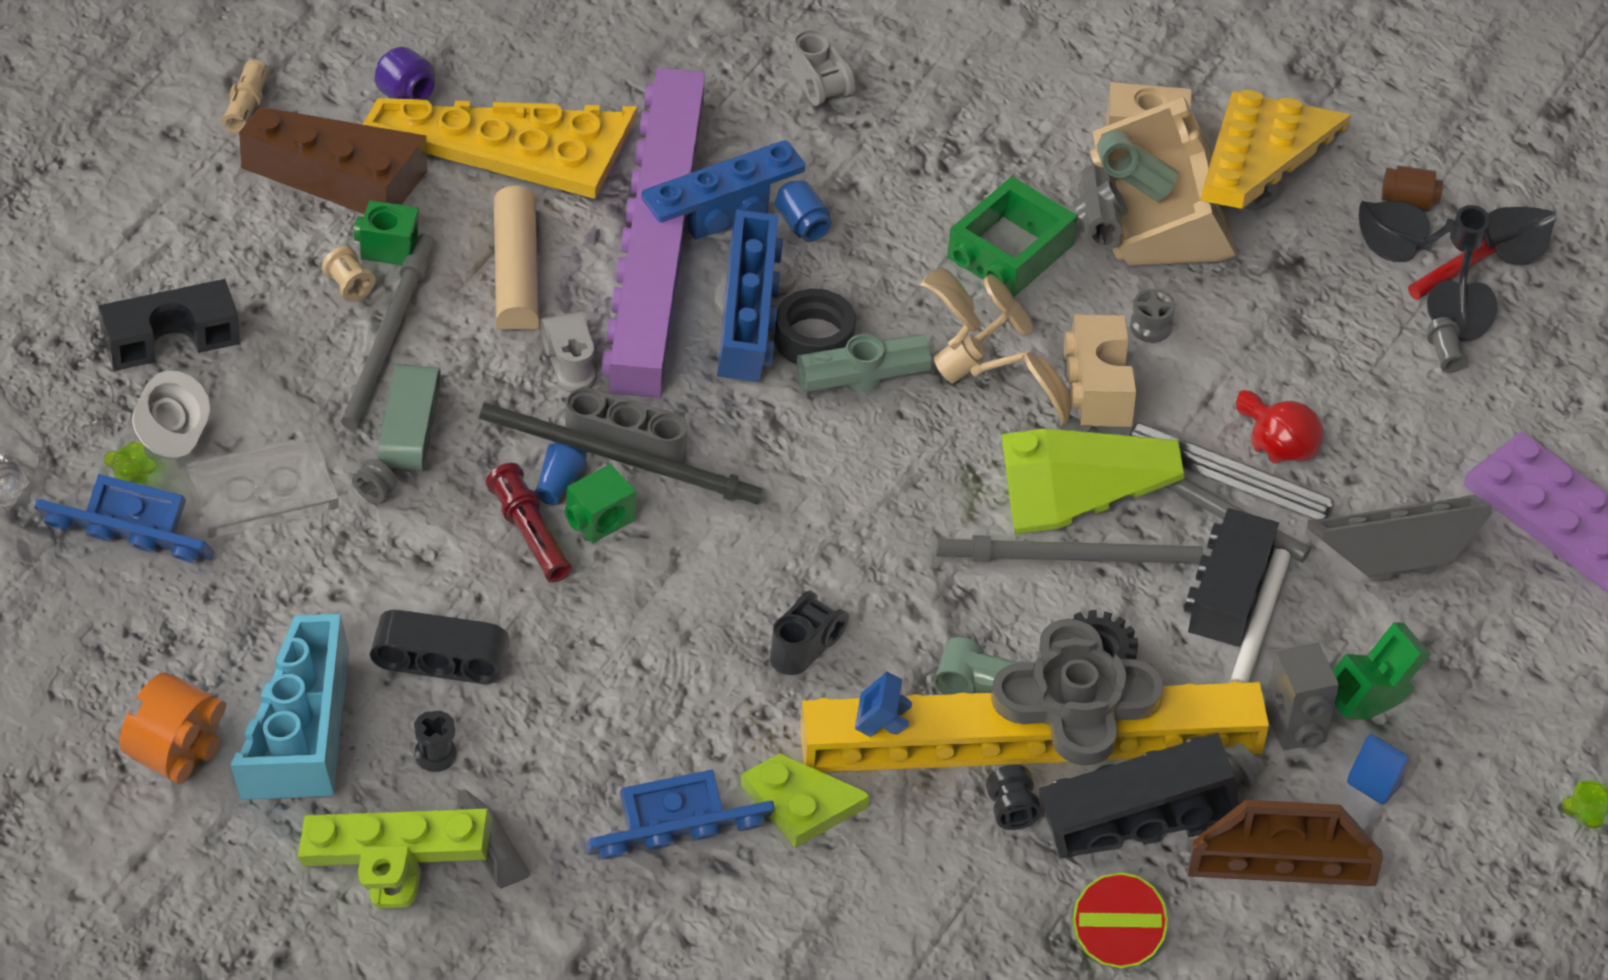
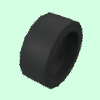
[774,288,856,365]

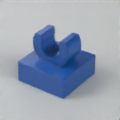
[855,671,912,737]

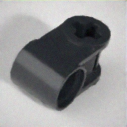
[770,590,849,675]

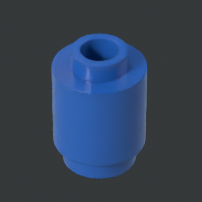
[775,180,832,242]

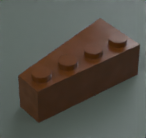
[239,107,427,214]

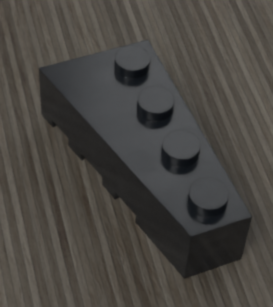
[1038,733,1240,858]

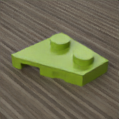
[741,753,869,848]

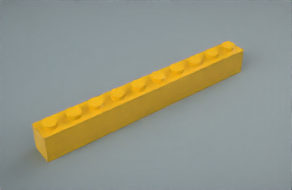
[800,682,1269,772]

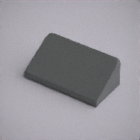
[458,789,530,889]

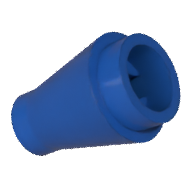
[535,442,587,505]

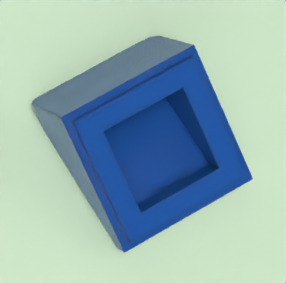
[1347,734,1409,804]

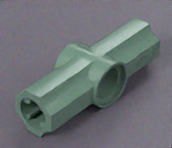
[797,334,932,392]

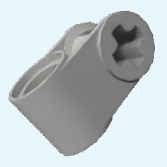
[791,29,855,106]
[540,311,595,392]

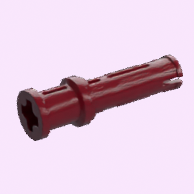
[485,462,572,583]

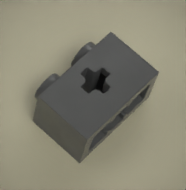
[1264,642,1339,751]

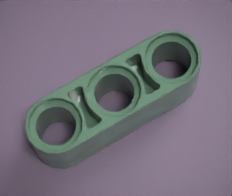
[378,363,441,471]

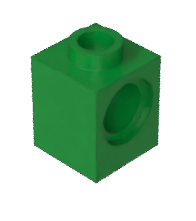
[354,200,419,265]
[564,464,636,543]

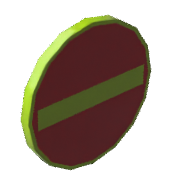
[1072,872,1168,969]

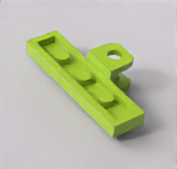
[297,808,492,908]

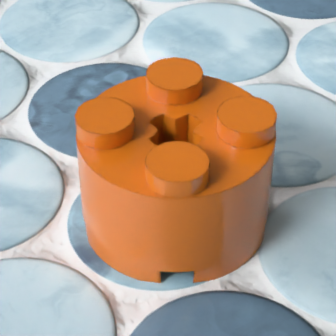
[119,672,226,785]

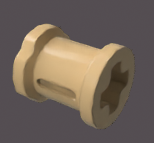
[322,246,376,302]

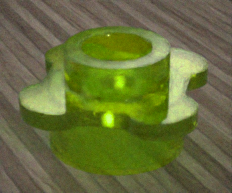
[104,441,156,484]
[1561,780,1608,829]

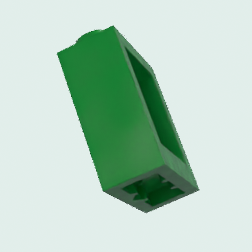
[947,176,1078,298]

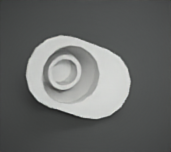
[132,371,210,459]

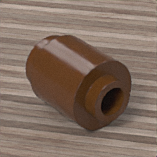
[1381,165,1443,211]

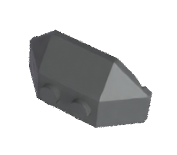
[1307,495,1492,580]

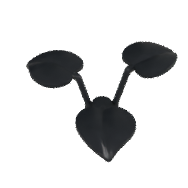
[1358,201,1557,342]

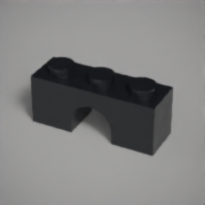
[98,279,240,371]

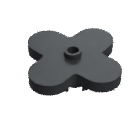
[991,619,1163,765]

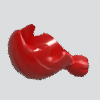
[1236,389,1324,464]

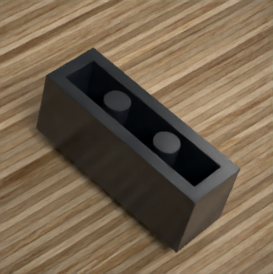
[1184,508,1279,647]

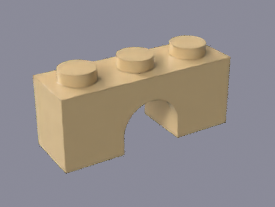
[1063,314,1136,427]

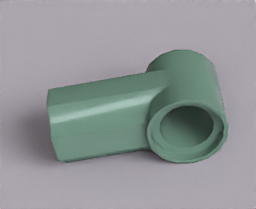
[1097,130,1179,202]
[934,637,1020,695]

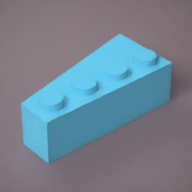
[230,614,349,800]

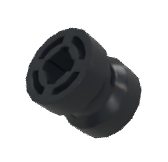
[986,764,1042,830]

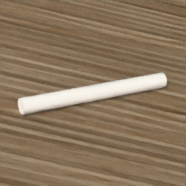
[1230,549,1291,683]

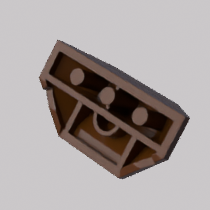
[1187,800,1383,887]

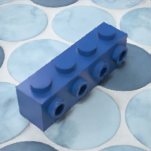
[717,209,783,382]

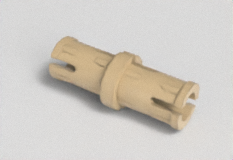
[221,59,270,134]

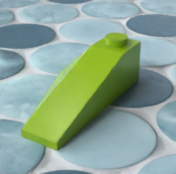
[1001,428,1184,535]

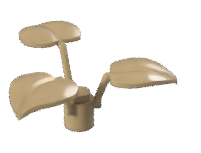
[920,268,1071,426]

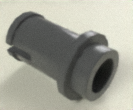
[1426,317,1467,373]

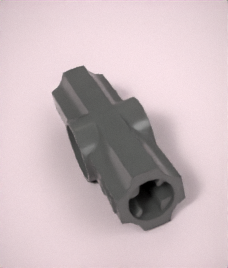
[1073,164,1128,251]

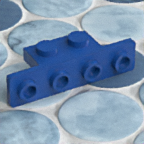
[641,140,806,240]
[34,474,214,563]
[585,769,775,860]

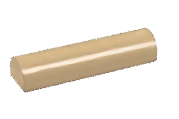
[493,186,539,329]

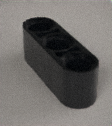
[370,610,510,684]

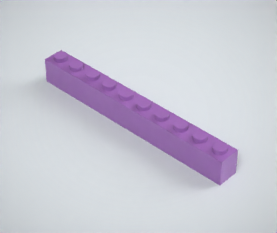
[602,68,705,398]

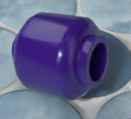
[374,46,435,100]

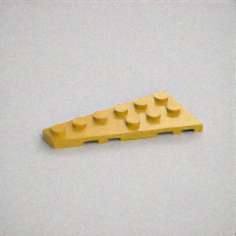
[1201,90,1351,209]
[363,98,637,199]

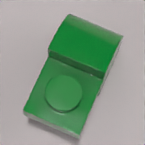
[1332,622,1431,720]

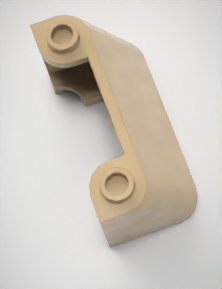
[1090,96,1237,266]

